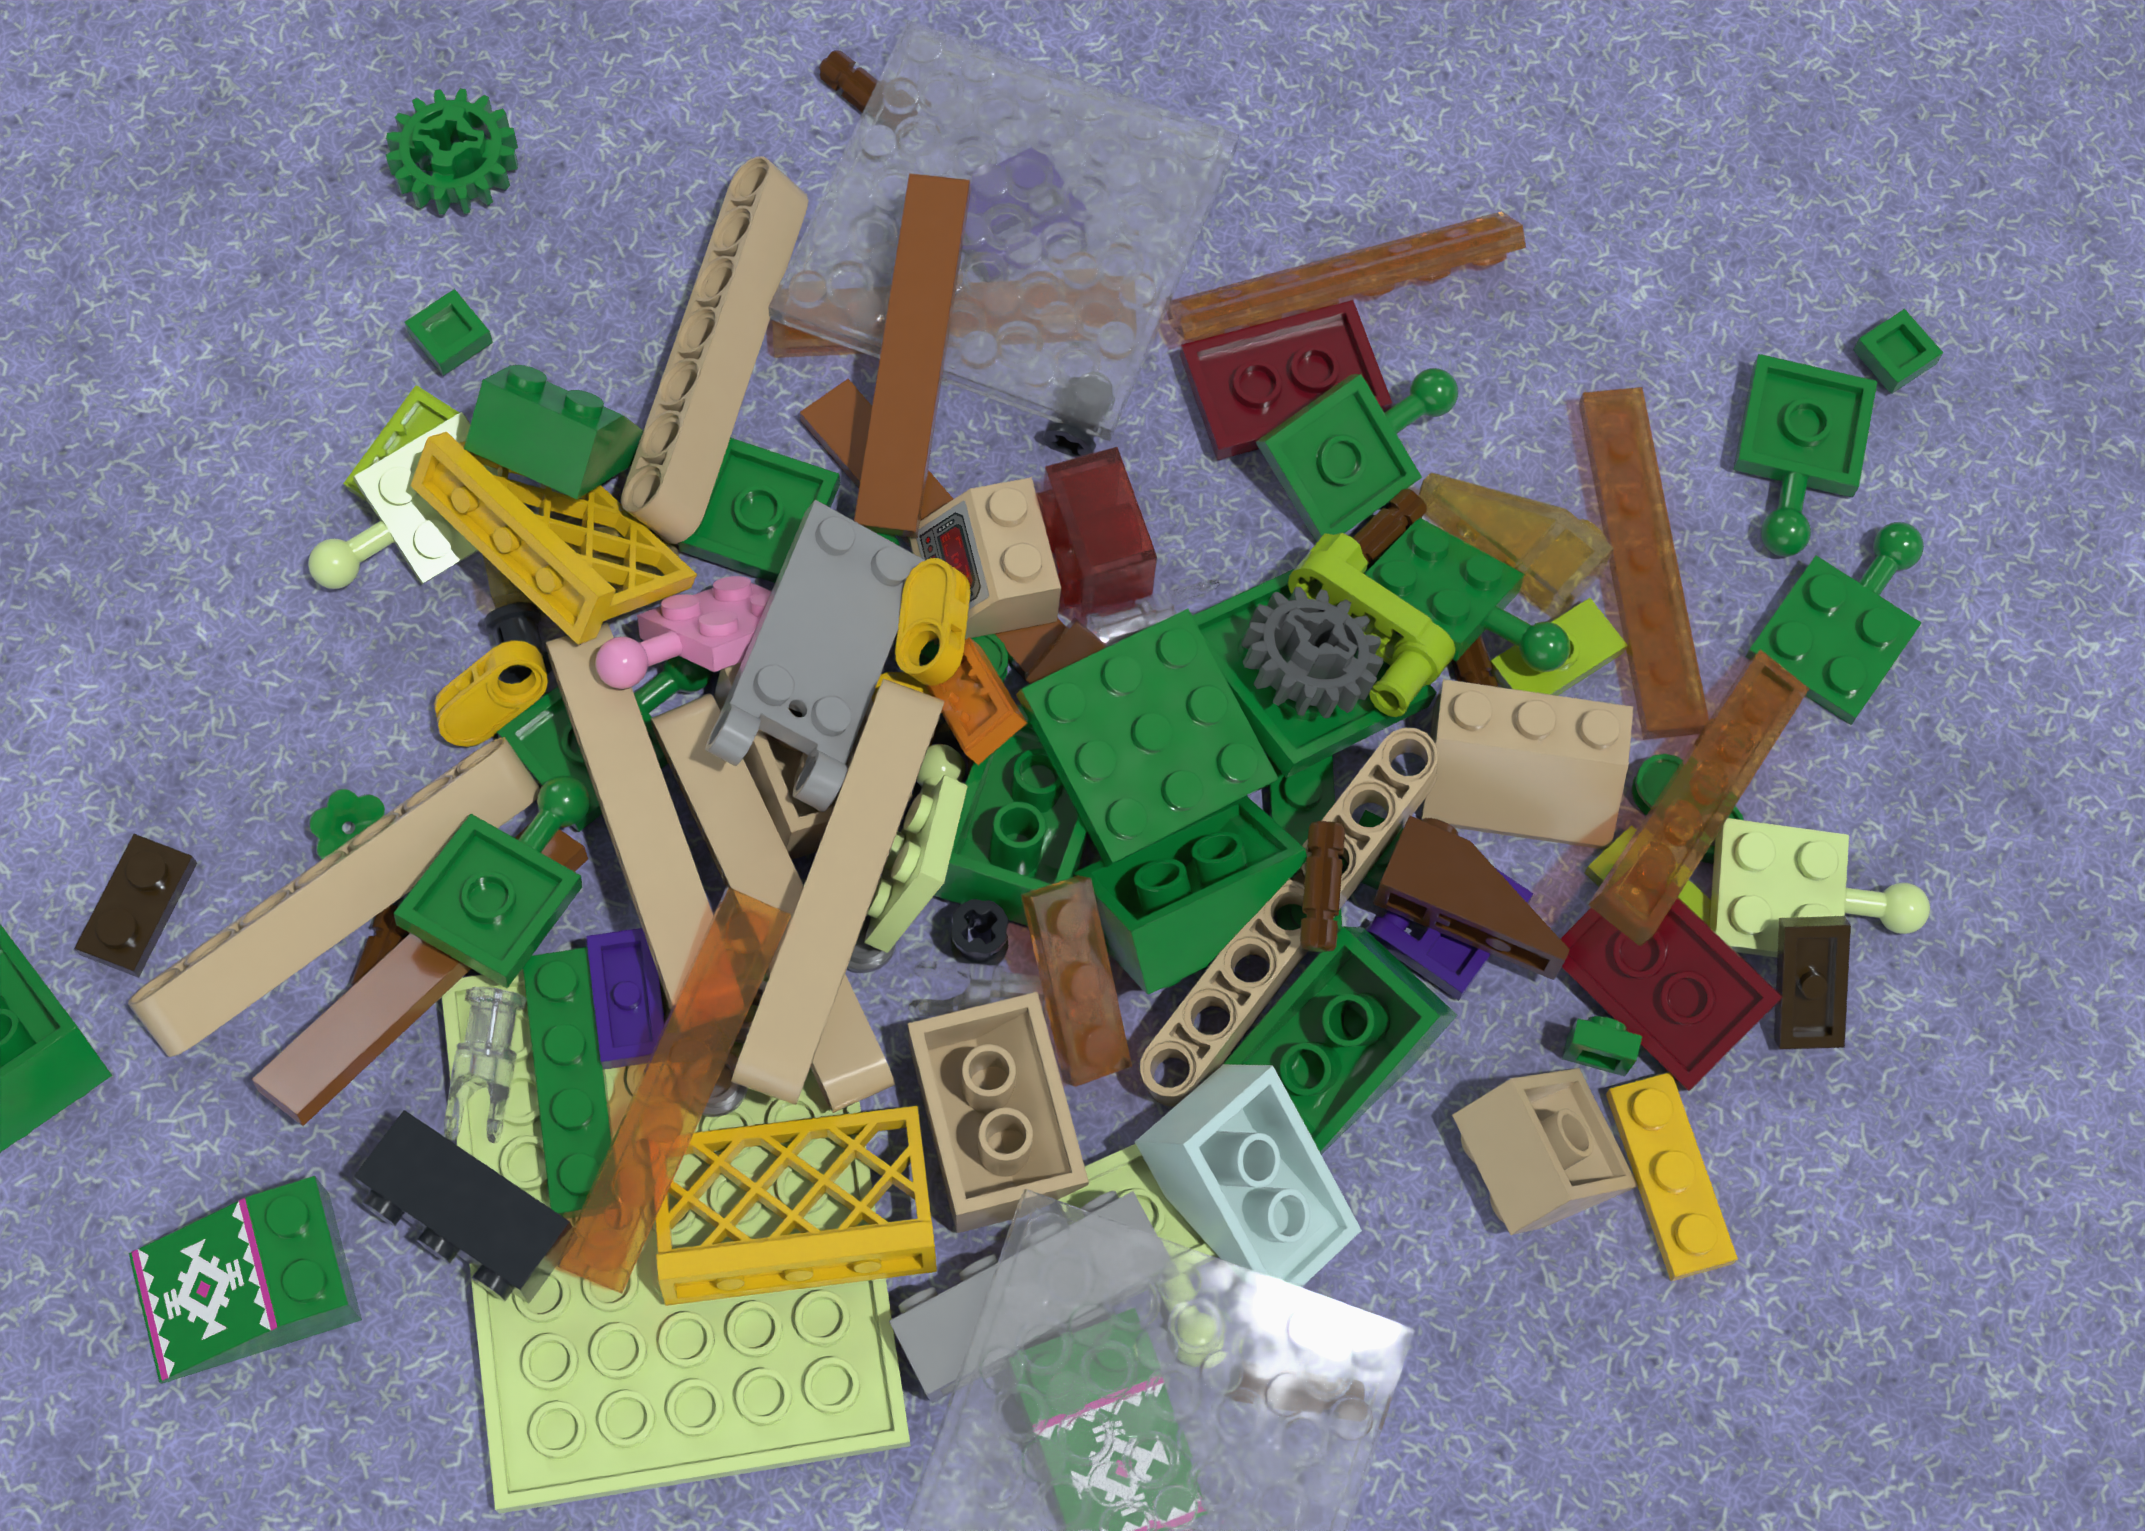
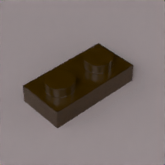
[74,834,197,978]
[1774,916,1851,1049]

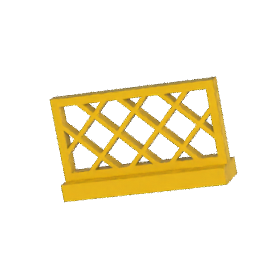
[410,431,697,645]
[649,1106,937,1306]

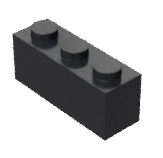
[353,1110,578,1304]

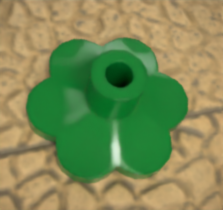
[309,789,385,859]

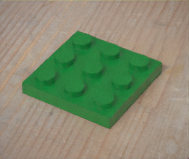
[1192,569,1437,778]
[1016,608,1278,868]

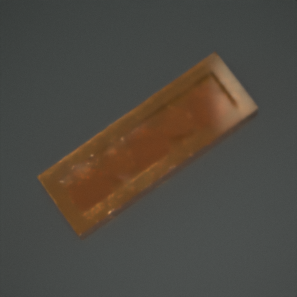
[1021,876,1132,1087]

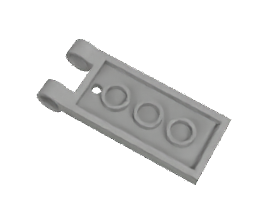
[705,500,925,812]

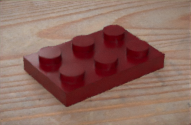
[1180,300,1393,460]
[1561,860,1783,1091]

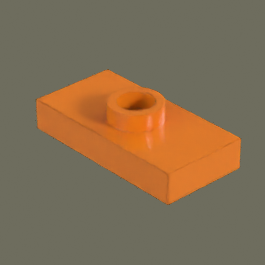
[926,637,1027,765]

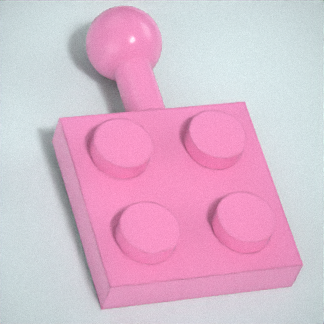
[596,576,772,689]

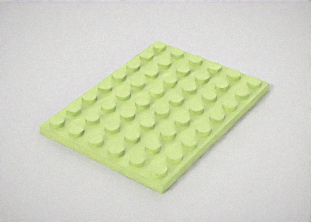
[442,935,911,1514]

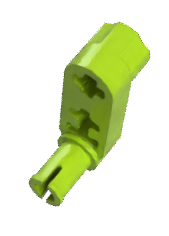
[1288,533,1455,717]

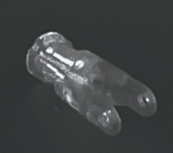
[1085,579,1220,647]
[908,961,1060,1028]
[444,987,526,1143]

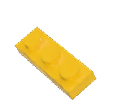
[1606,1072,1738,1282]

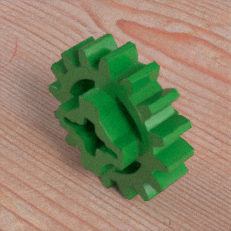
[386,88,519,215]

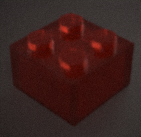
[1036,447,1157,626]

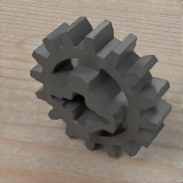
[1241,587,1383,718]

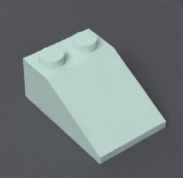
[1135,1064,1362,1312]

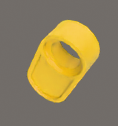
[895,558,970,686]
[434,640,548,747]

